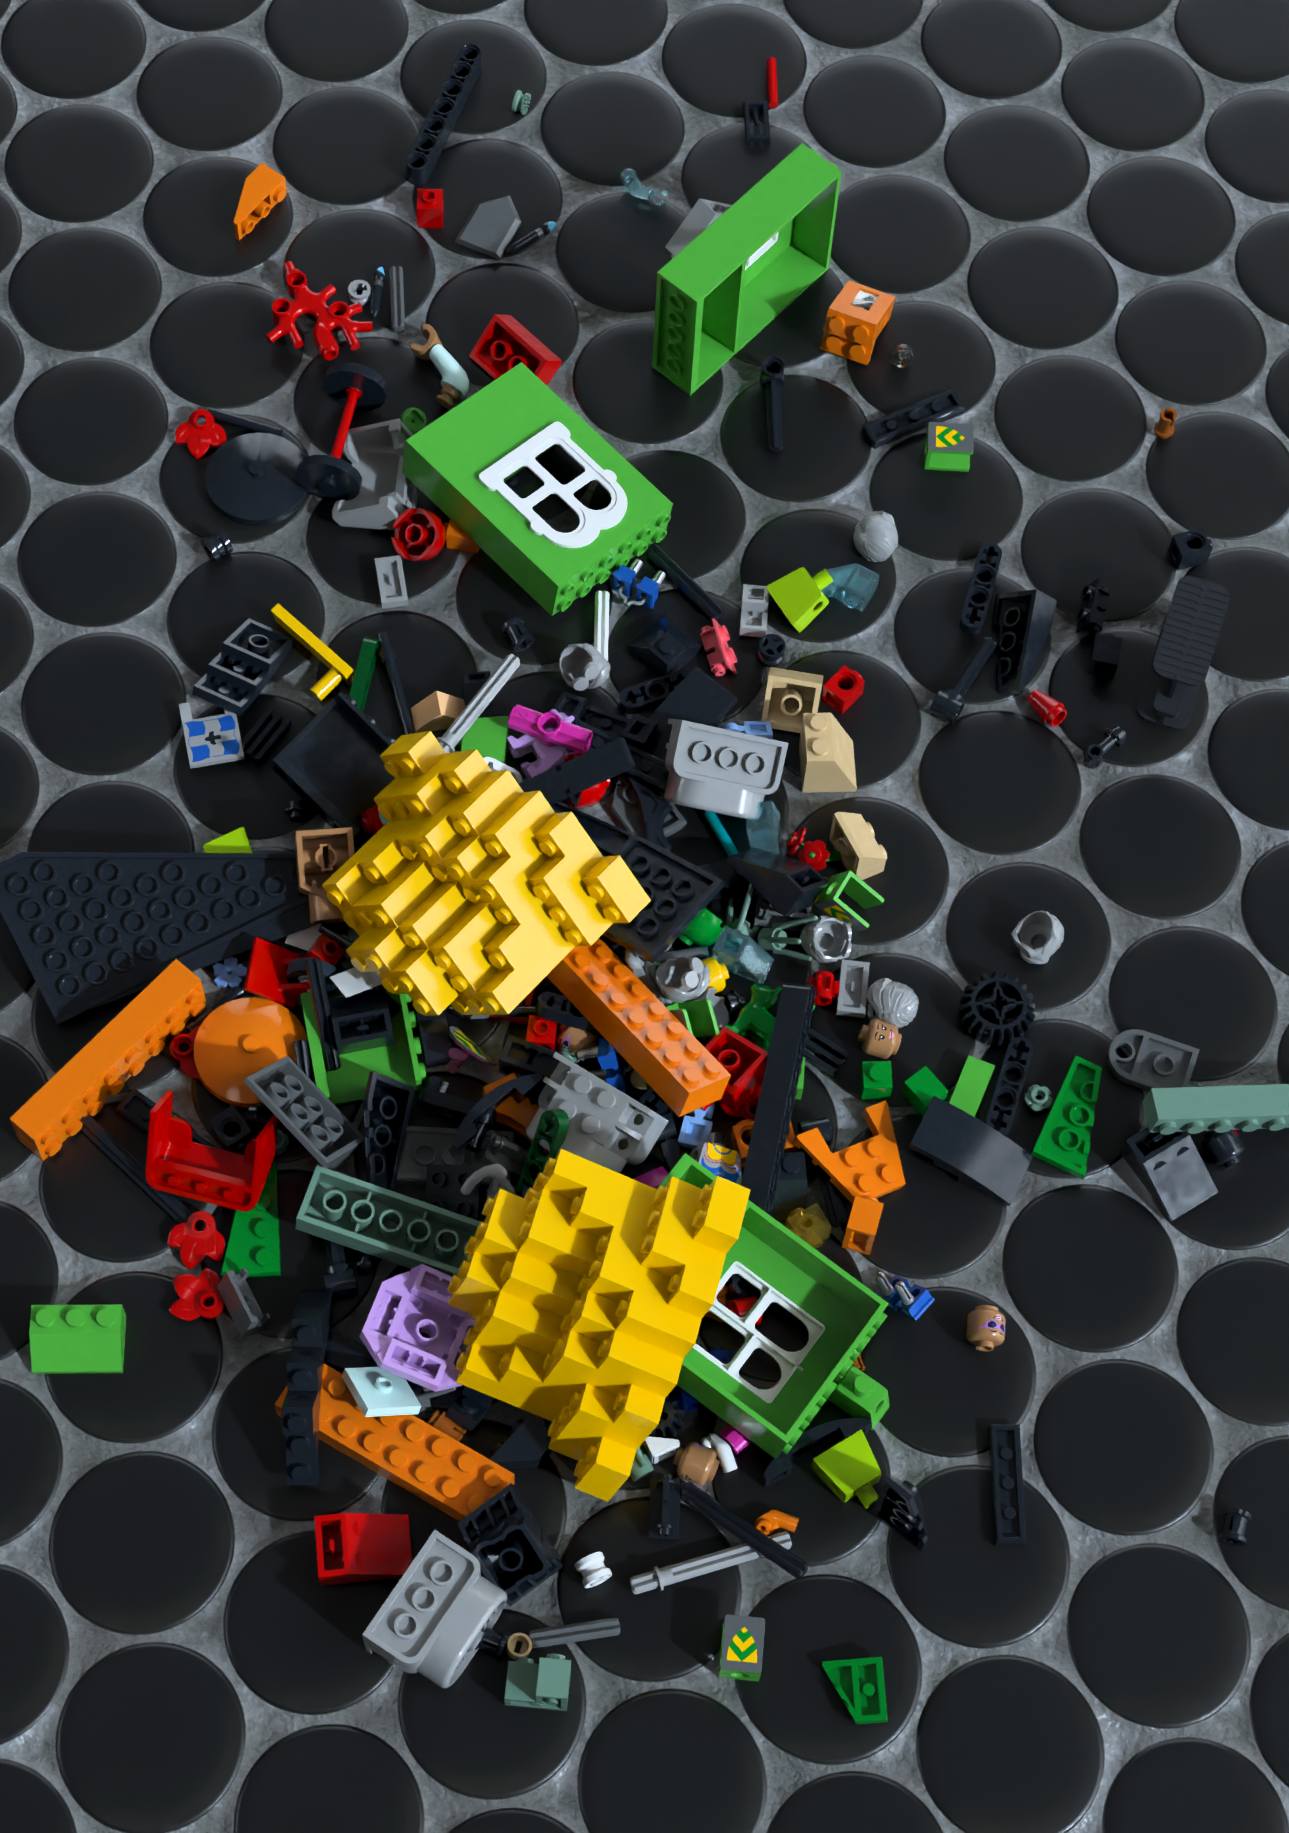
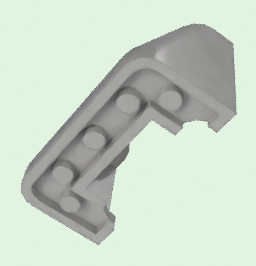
[332,419,419,531]

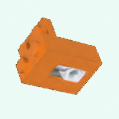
[820,280,896,365]

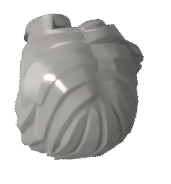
[853,511,898,563]
[559,643,610,691]
[1011,910,1065,964]
[800,915,852,963]
[655,956,711,1003]
[867,978,919,1028]

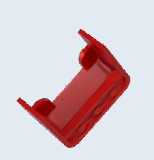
[145,1090,278,1212]

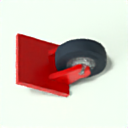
[244,937,338,1009]

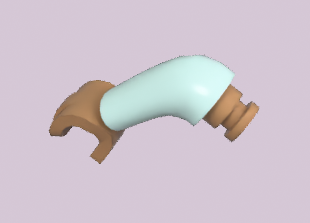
[410,323,469,409]

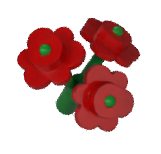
[786,827,841,871]

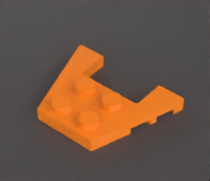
[792,1100,906,1204]

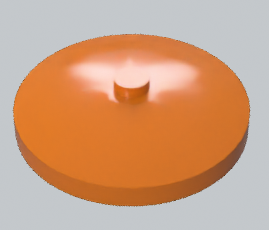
[194,997,308,1108]

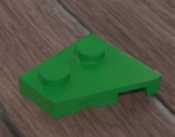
[822,1657,888,1725]

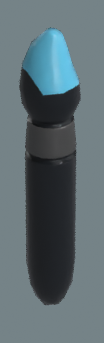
[505,221,557,255]
[370,267,385,319]

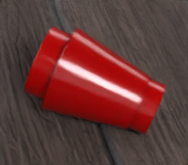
[1027,690,1067,727]

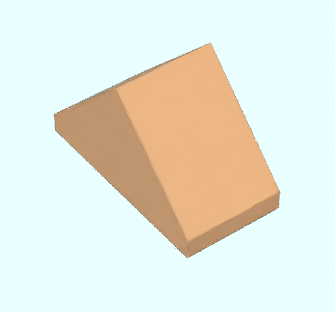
[411,690,465,733]

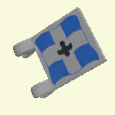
[179,702,245,769]

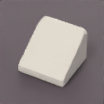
[643,1436,680,1464]

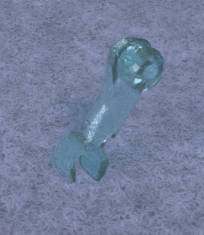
[620,168,670,205]

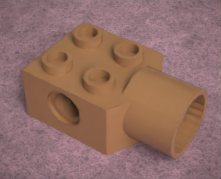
[294,827,355,924]

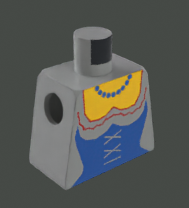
[690,1132,742,1185]

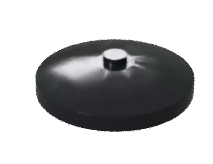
[205,433,309,526]

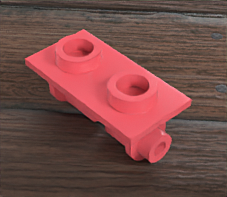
[700,618,737,676]

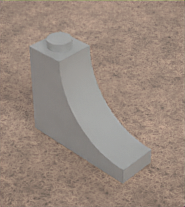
[665,198,732,259]

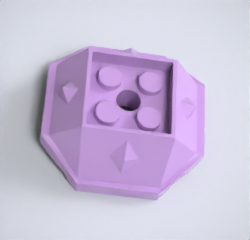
[359,1264,475,1392]

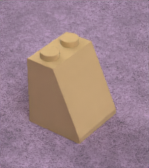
[799,713,857,793]

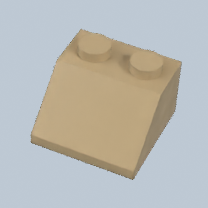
[761,667,824,733]
[829,812,887,880]

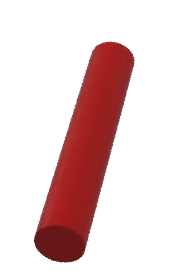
[766,57,778,109]

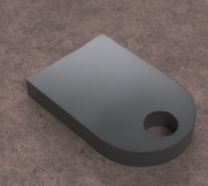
[1107,1029,1200,1091]

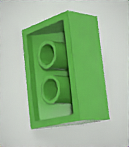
[29,1304,126,1374]

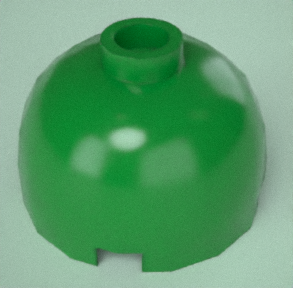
[677,908,729,947]

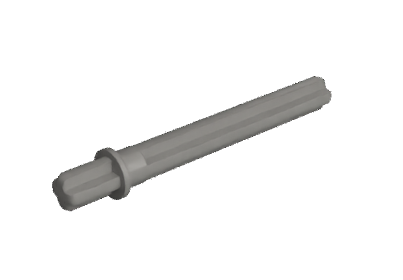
[437,654,520,753]
[630,1531,792,1594]

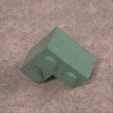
[504,1654,571,1711]

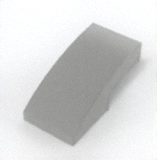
[739,584,769,637]

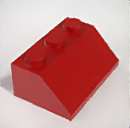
[469,314,563,385]

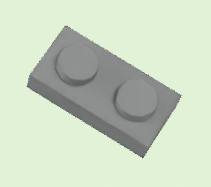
[374,555,409,609]
[836,959,870,1018]

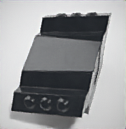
[458,1483,564,1606]

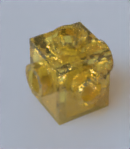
[785,1203,832,1249]

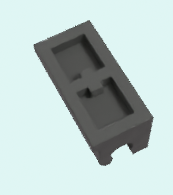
[217,1267,272,1338]

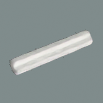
[594,590,609,661]

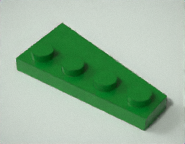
[1031,1056,1102,1180]
[221,1161,281,1279]

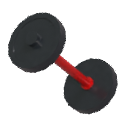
[296,363,388,501]

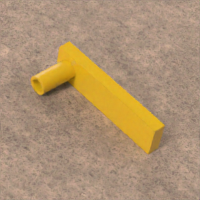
[271,603,355,701]

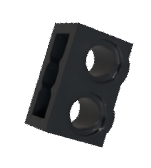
[499,1035,563,1088]

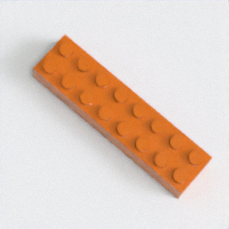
[547,938,731,1117]
[9,959,207,1161]
[275,1364,515,1521]

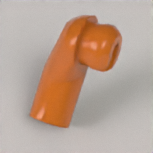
[754,1509,799,1535]

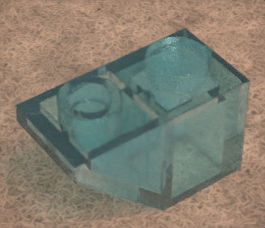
[822,563,880,612]
[746,801,782,855]
[712,926,774,985]

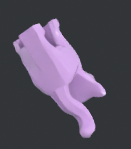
[507,709,578,779]

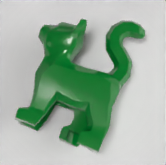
[725,984,816,1053]

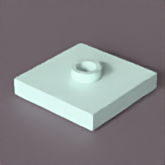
[342,1367,421,1417]

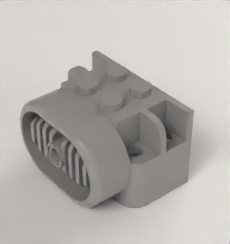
[664,718,788,821]
[525,1052,668,1173]
[362,1530,507,1688]

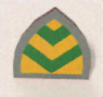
[445,1026,498,1074]

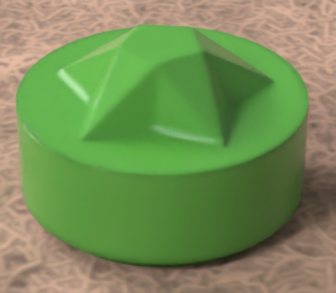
[400,407,427,435]

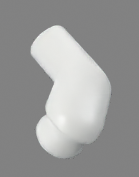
[700,1433,738,1473]

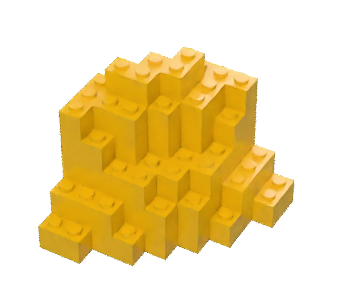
[322,731,651,1016]
[447,1149,750,1502]

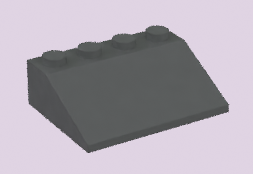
[243,1056,365,1170]

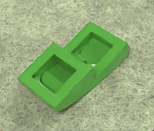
[949,1055,995,1117]

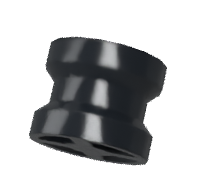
[200,529,233,562]
[758,634,786,667]

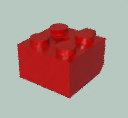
[699,1026,768,1111]

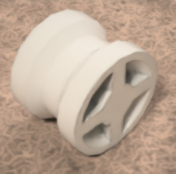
[574,1551,612,1588]

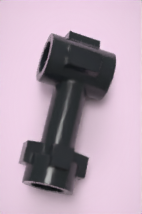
[1083,726,1126,769]

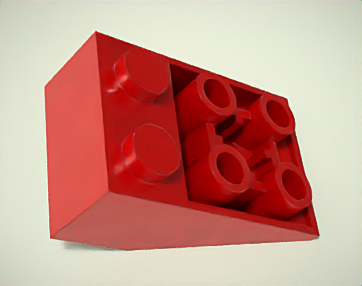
[314,1513,412,1586]

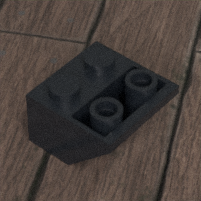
[329,989,395,1055]

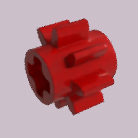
[806,971,840,1006]

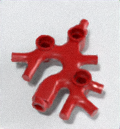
[265,261,373,360]

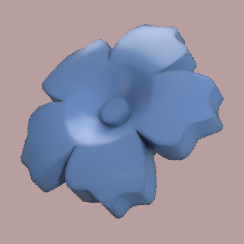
[213,957,247,989]

